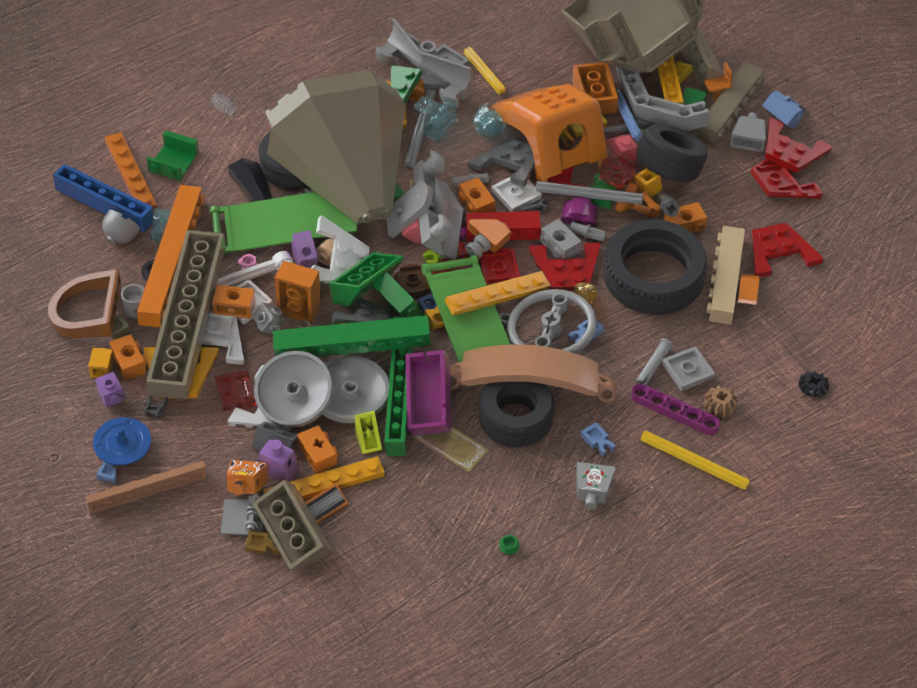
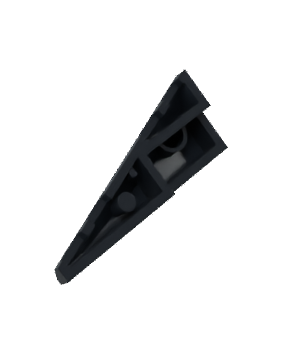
[228,158,273,202]

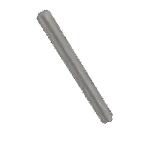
[405,89,436,168]
[536,181,643,204]

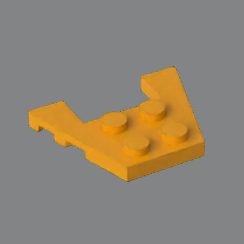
[143,347,219,398]

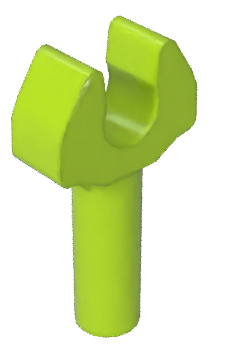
[423,250,458,265]

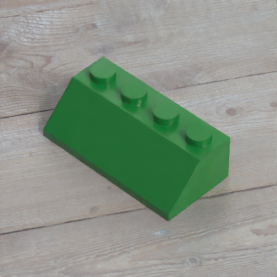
[329,252,404,307]

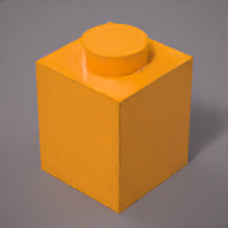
[635,168,663,198]
[88,348,114,378]

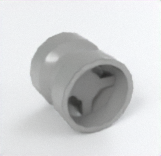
[465,234,491,260]

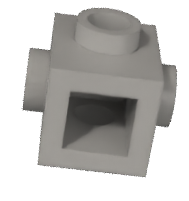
[252,302,286,334]

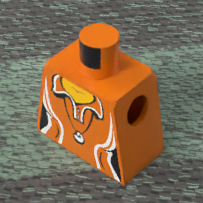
[227,460,269,495]

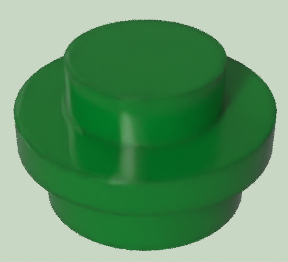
[499,535,520,555]

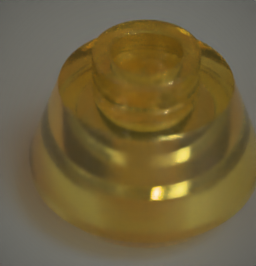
[574,282,598,304]

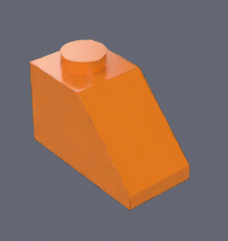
[468,219,511,253]

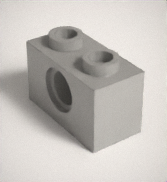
[540,219,582,259]

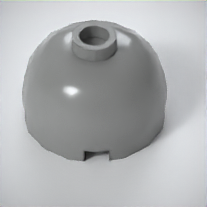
[102,210,140,245]

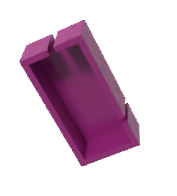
[406,350,452,436]

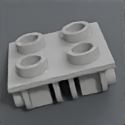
[221,494,263,535]

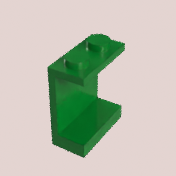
[147,130,199,181]

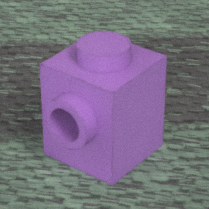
[95,372,124,407]

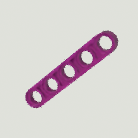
[631,384,720,435]

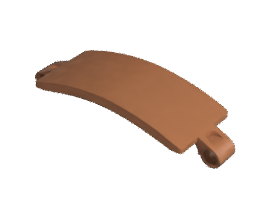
[450,344,616,403]

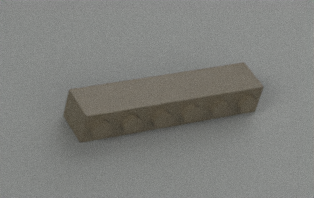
[696,62,765,144]

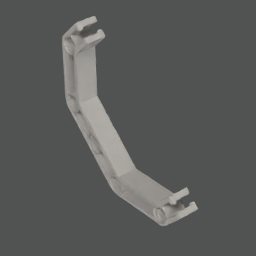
[615,66,710,131]

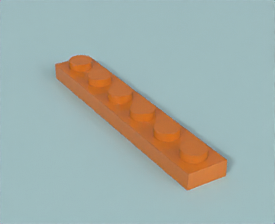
[104,132,157,211]

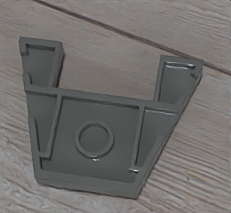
[468,140,535,187]
[331,298,394,325]

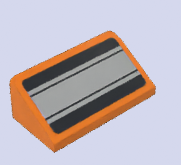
[305,484,348,524]

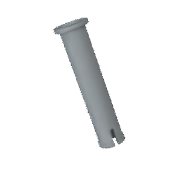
[635,338,673,386]

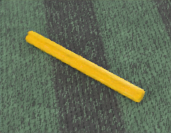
[641,430,750,490]

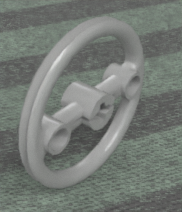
[507,289,596,354]

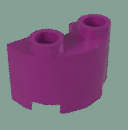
[560,197,599,227]

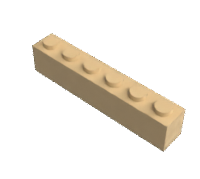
[706,226,745,325]

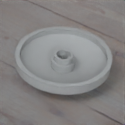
[254,351,333,428]
[323,356,389,423]

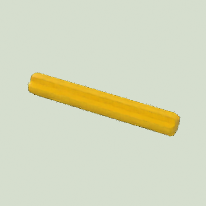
[464,47,506,95]

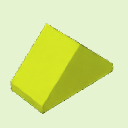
[355,411,382,454]

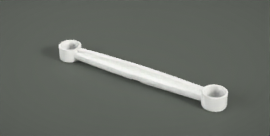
[216,251,294,286]

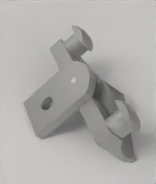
[375,18,473,109]
[387,150,463,261]

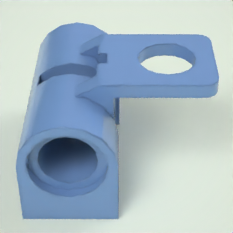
[762,91,806,129]

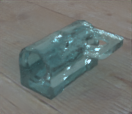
[414,97,457,142]

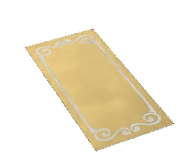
[410,426,489,472]

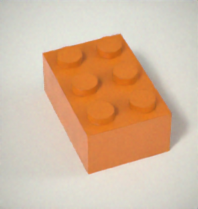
[572,62,618,115]
[275,261,321,324]

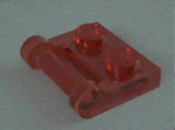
[214,370,257,411]

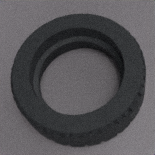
[603,219,707,315]

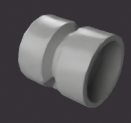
[121,284,144,320]

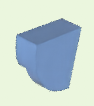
[96,462,117,485]

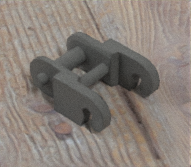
[143,395,169,418]

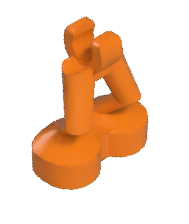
[615,182,661,219]

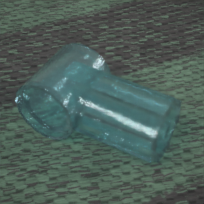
[150,208,171,243]

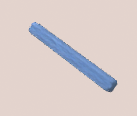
[616,88,642,141]

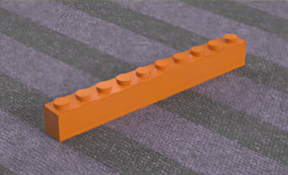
[137,185,205,328]

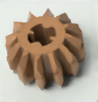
[704,385,737,419]

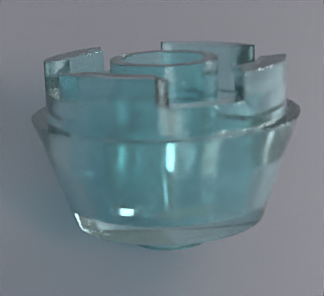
[472,103,507,139]

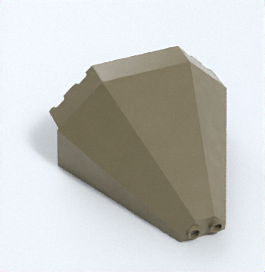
[561,0,703,73]
[265,70,406,224]

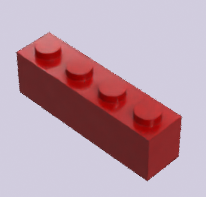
[466,211,541,242]

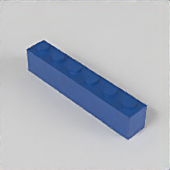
[53,164,155,233]

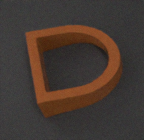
[48,269,122,338]

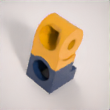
[417,294,445,331]

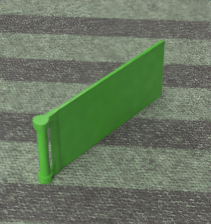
[210,192,357,255]
[422,255,510,386]

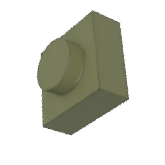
[112,315,131,340]

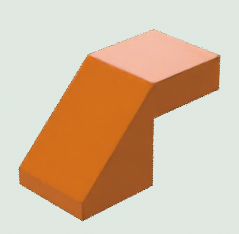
[737,273,760,305]

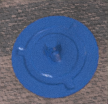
[93,417,151,466]

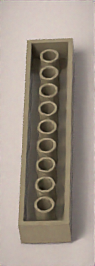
[146,230,226,399]

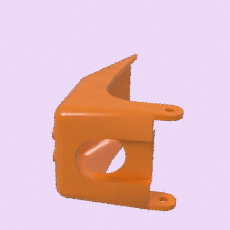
[489,84,609,193]

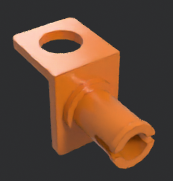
[704,63,732,101]

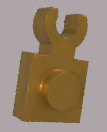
[245,530,280,555]

